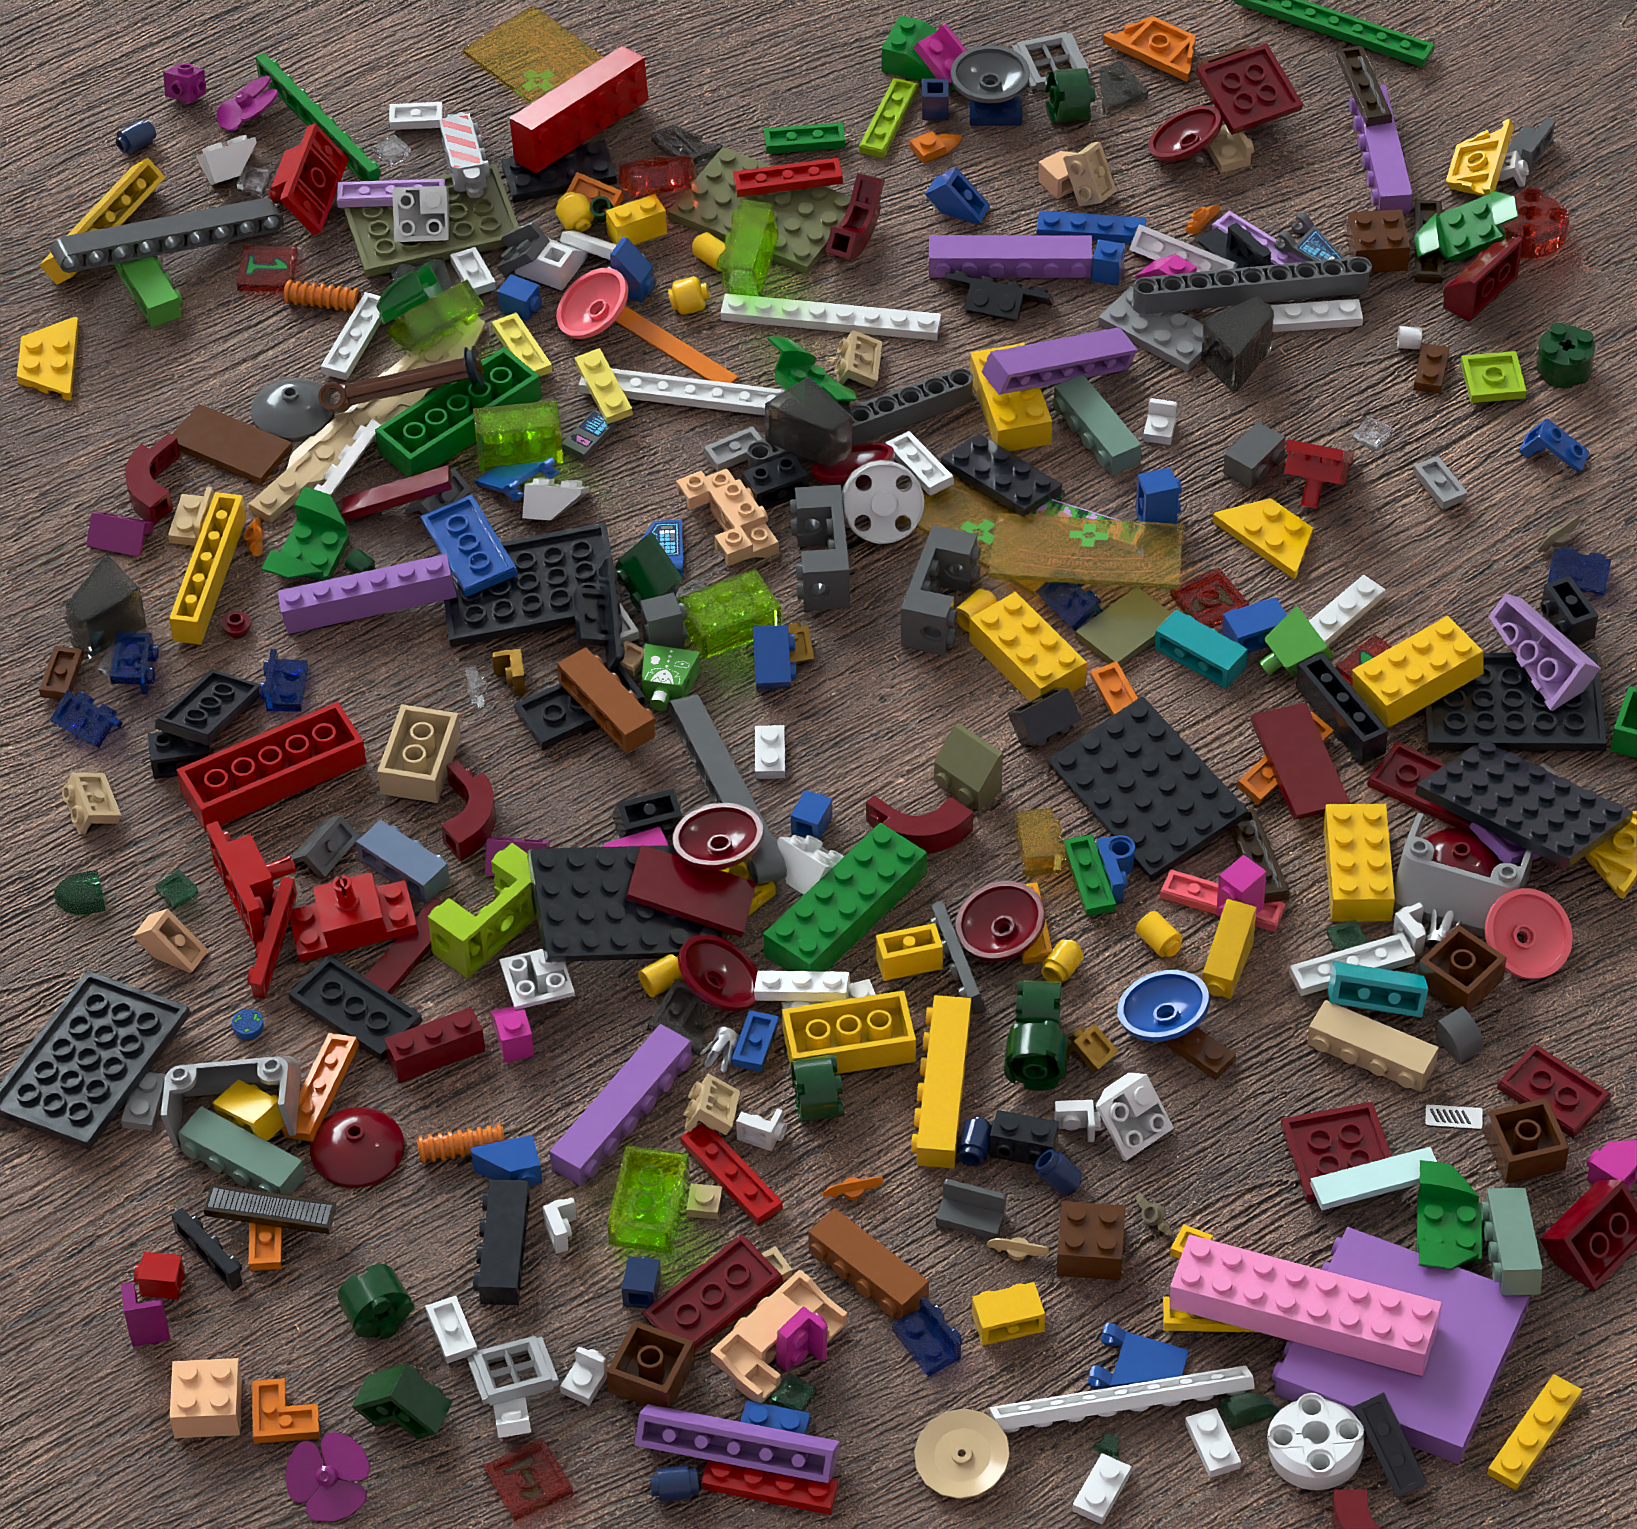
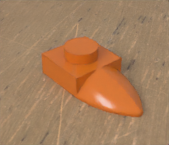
[910,131,962,164]

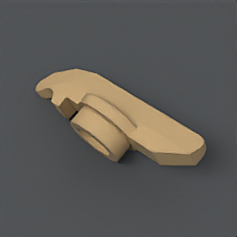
[987,1237,1049,1261]

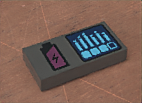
[561,409,617,461]

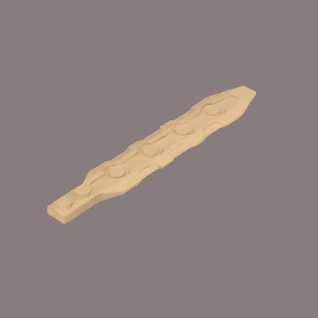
[249,313,486,523]

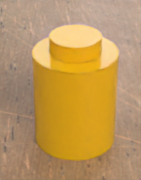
[692,232,734,272]
[956,589,997,632]
[1135,911,1182,958]
[638,954,684,998]

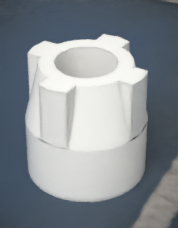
[1397,326,1422,350]

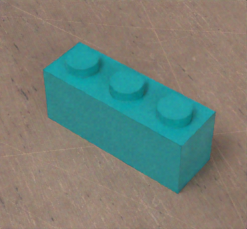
[1155,609,1248,689]
[1327,961,1428,1018]

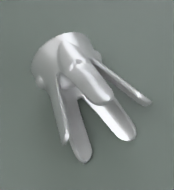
[1425,909,1463,950]
[700,1027,739,1073]

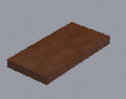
[172,404,292,485]

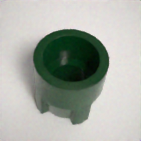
[590,196,613,223]
[345,549,376,574]

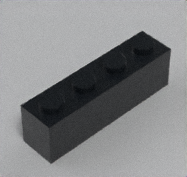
[1296,653,1388,765]
[473,1179,530,1306]

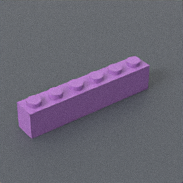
[1349,84,1413,214]
[929,235,1092,278]
[981,327,1138,395]
[278,554,457,634]
[549,1024,693,1187]
[634,1404,840,1483]

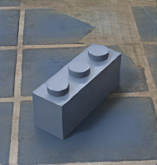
[356,819,450,904]

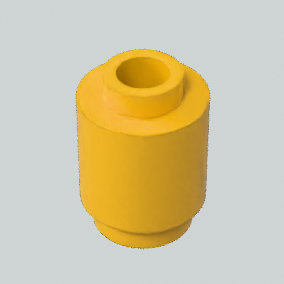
[1041,940,1084,983]

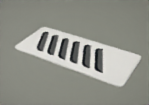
[1425,1105,1482,1129]

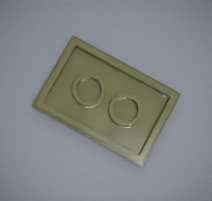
[1075,587,1172,667]

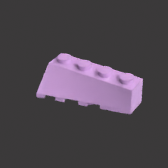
[1488,593,1601,711]

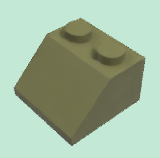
[934,723,1003,811]

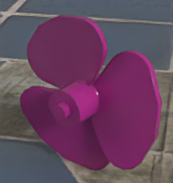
[217,76,279,132]
[285,1432,370,1522]

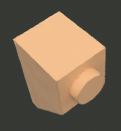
[1038,151,1074,199]
[133,908,209,973]

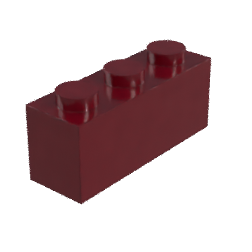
[384,1007,485,1083]

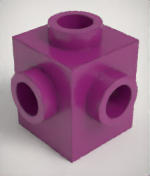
[163,63,206,104]

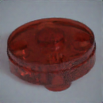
[619,156,697,196]
[1503,188,1569,258]

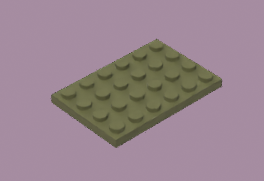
[668,147,851,274]
[342,164,519,277]

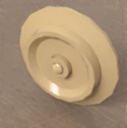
[914,1408,1010,1499]

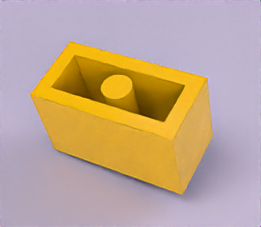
[606,194,667,245]
[876,923,943,981]
[212,1079,285,1141]
[972,1282,1045,1346]

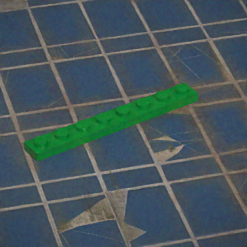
[1234,0,1435,67]
[255,53,381,181]

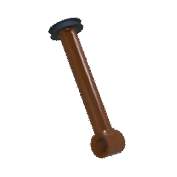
[318,346,484,414]

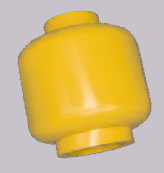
[555,192,595,233]
[668,276,710,315]

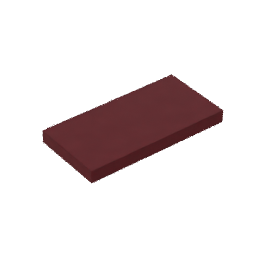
[1250,702,1350,820]
[1367,741,1472,830]
[626,845,757,937]
[642,1233,783,1351]

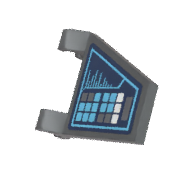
[1274,213,1345,261]

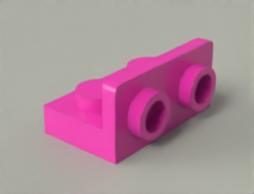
[913,24,967,86]
[776,1306,828,1372]

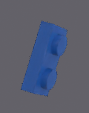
[732,1010,779,1072]
[740,1400,811,1435]

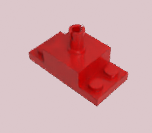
[269,123,349,236]
[1284,439,1355,509]
[206,821,296,948]
[290,872,418,963]

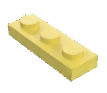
[492,312,552,377]
[575,348,633,424]

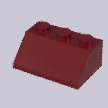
[1443,236,1523,322]
[1539,1180,1637,1291]

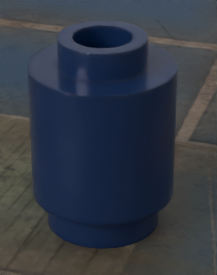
[116,119,156,155]
[957,1117,993,1166]
[1035,1149,1082,1196]
[650,1466,699,1503]

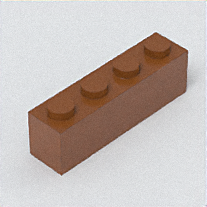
[557,647,656,754]
[808,1208,929,1323]

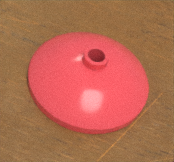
[556,268,628,339]
[1485,888,1573,980]

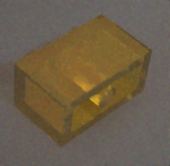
[1016,808,1066,877]

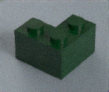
[352,1364,452,1440]

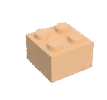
[170,1358,242,1438]

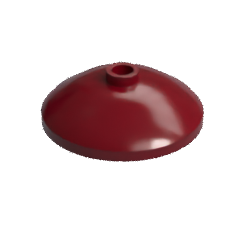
[1148,106,1223,162]
[812,443,895,488]
[673,803,764,870]
[1425,828,1503,878]
[955,881,1046,962]
[678,935,758,1011]
[310,1107,405,1188]

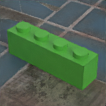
[112,256,183,328]

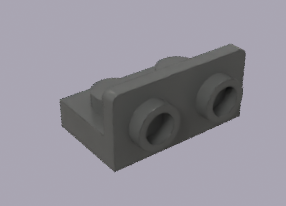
[496,221,550,275]

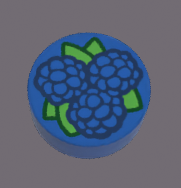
[232,1009,264,1040]

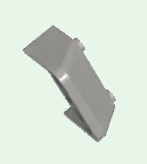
[1394,812,1534,938]
[160,1056,301,1147]

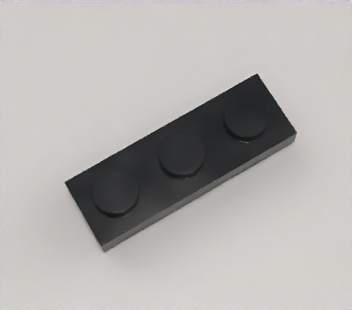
[171,1207,243,1292]
[1354,1392,1428,1498]

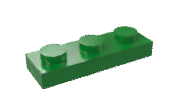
[764,122,845,154]
[1063,834,1116,917]

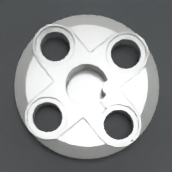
[842,460,924,544]
[1267,1393,1364,1490]

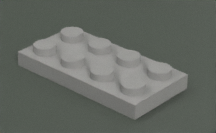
[1098,286,1220,372]

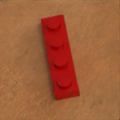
[733,158,843,198]
[247,877,298,999]
[680,1122,783,1225]
[701,1460,838,1515]

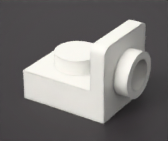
[1498,150,1529,187]
[1143,398,1177,445]
[1393,902,1426,956]
[1054,1100,1101,1142]
[736,1109,787,1151]
[543,1198,576,1254]
[560,1347,608,1406]
[493,1397,531,1438]

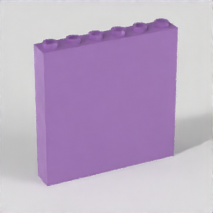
[1272,1227,1530,1465]

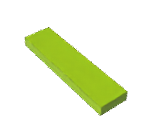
[859,78,918,159]

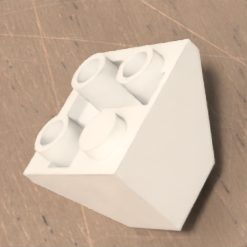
[197,135,257,185]
[392,186,450,242]
[515,238,588,290]
[522,477,590,521]
[777,835,844,895]
[499,949,575,1010]
[1096,1073,1174,1161]

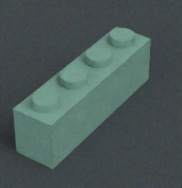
[1052,374,1142,476]
[178,1106,305,1195]
[1480,1188,1543,1295]

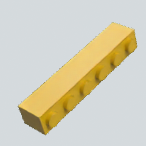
[39,158,166,285]
[169,492,246,645]
[911,995,971,1169]

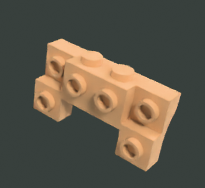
[676,468,779,566]
[710,1269,848,1403]

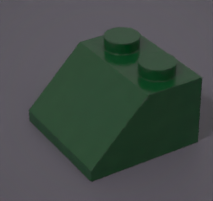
[615,532,683,610]

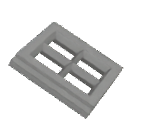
[1012,32,1091,91]
[467,1336,560,1406]

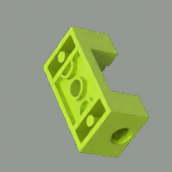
[428,843,537,978]

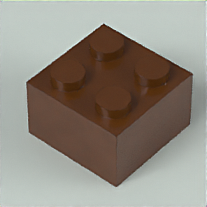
[1346,209,1410,273]
[1418,925,1507,1013]
[1484,1098,1569,1184]
[1056,1201,1126,1281]
[607,1320,695,1408]

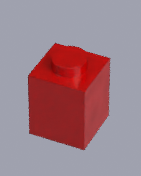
[134,1252,185,1300]

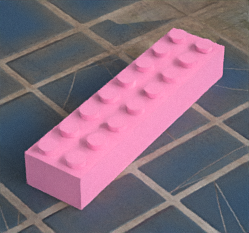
[1170,1235,1442,1376]

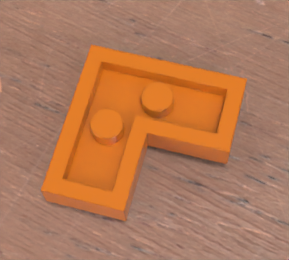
[252,1378,320,1444]

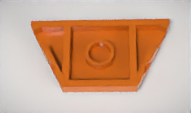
[1103,16,1196,82]

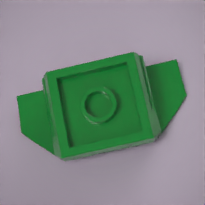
[1414,191,1519,262]
[376,260,443,324]
[767,337,856,411]
[262,487,350,581]
[1416,1160,1482,1270]

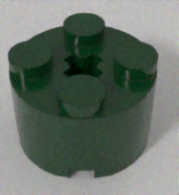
[1045,68,1096,123]
[1536,323,1595,388]
[1016,980,1061,1028]
[1004,1021,1069,1091]
[791,1054,844,1122]
[337,1264,415,1339]

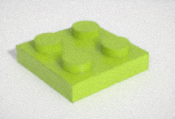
[1460,351,1527,403]

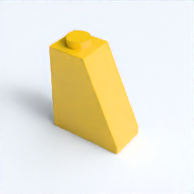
[1202,899,1257,999]

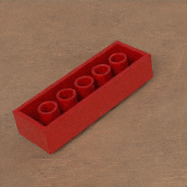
[509,46,649,173]
[176,702,367,832]

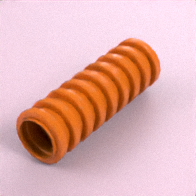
[284,280,361,312]
[417,1124,505,1164]

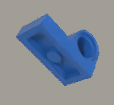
[1096,835,1135,903]

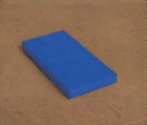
[420,494,518,597]

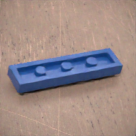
[1037,211,1146,243]

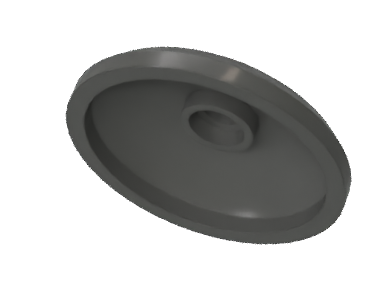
[951,45,1030,104]
[251,377,334,442]

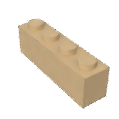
[1307,1000,1439,1092]

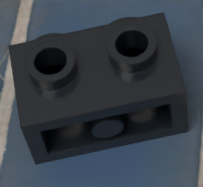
[742,453,808,510]
[1540,576,1598,645]
[1007,688,1082,748]
[148,731,211,779]
[612,789,683,839]
[990,1110,1059,1165]

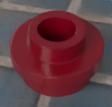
[222,611,251,638]

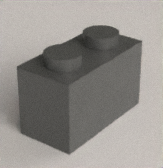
[1223,422,1286,488]
[640,593,688,649]

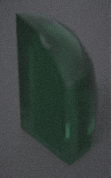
[54,869,106,915]
[1218,1392,1279,1431]

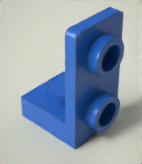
[1519,418,1589,472]

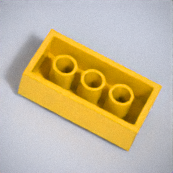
[970,343,1052,452]
[969,592,1087,701]
[1352,616,1484,728]
[1323,804,1395,922]
[782,991,916,1074]

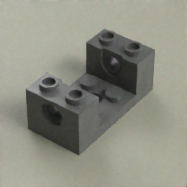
[790,485,850,611]
[901,525,981,656]

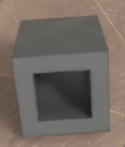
[1436,1006,1484,1064]

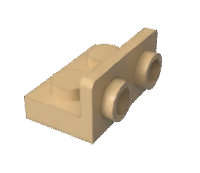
[1206,125,1254,173]
[1063,142,1116,206]
[834,330,882,388]
[168,487,214,546]
[62,772,122,835]
[684,1073,740,1135]

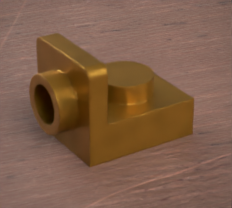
[788,623,814,664]
[492,649,526,695]
[1068,1023,1119,1073]

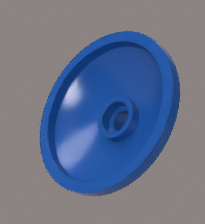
[1117,970,1210,1042]

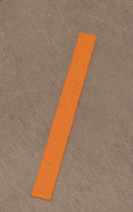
[566,288,738,383]

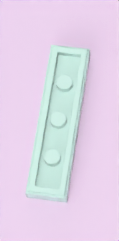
[1310,1147,1437,1210]

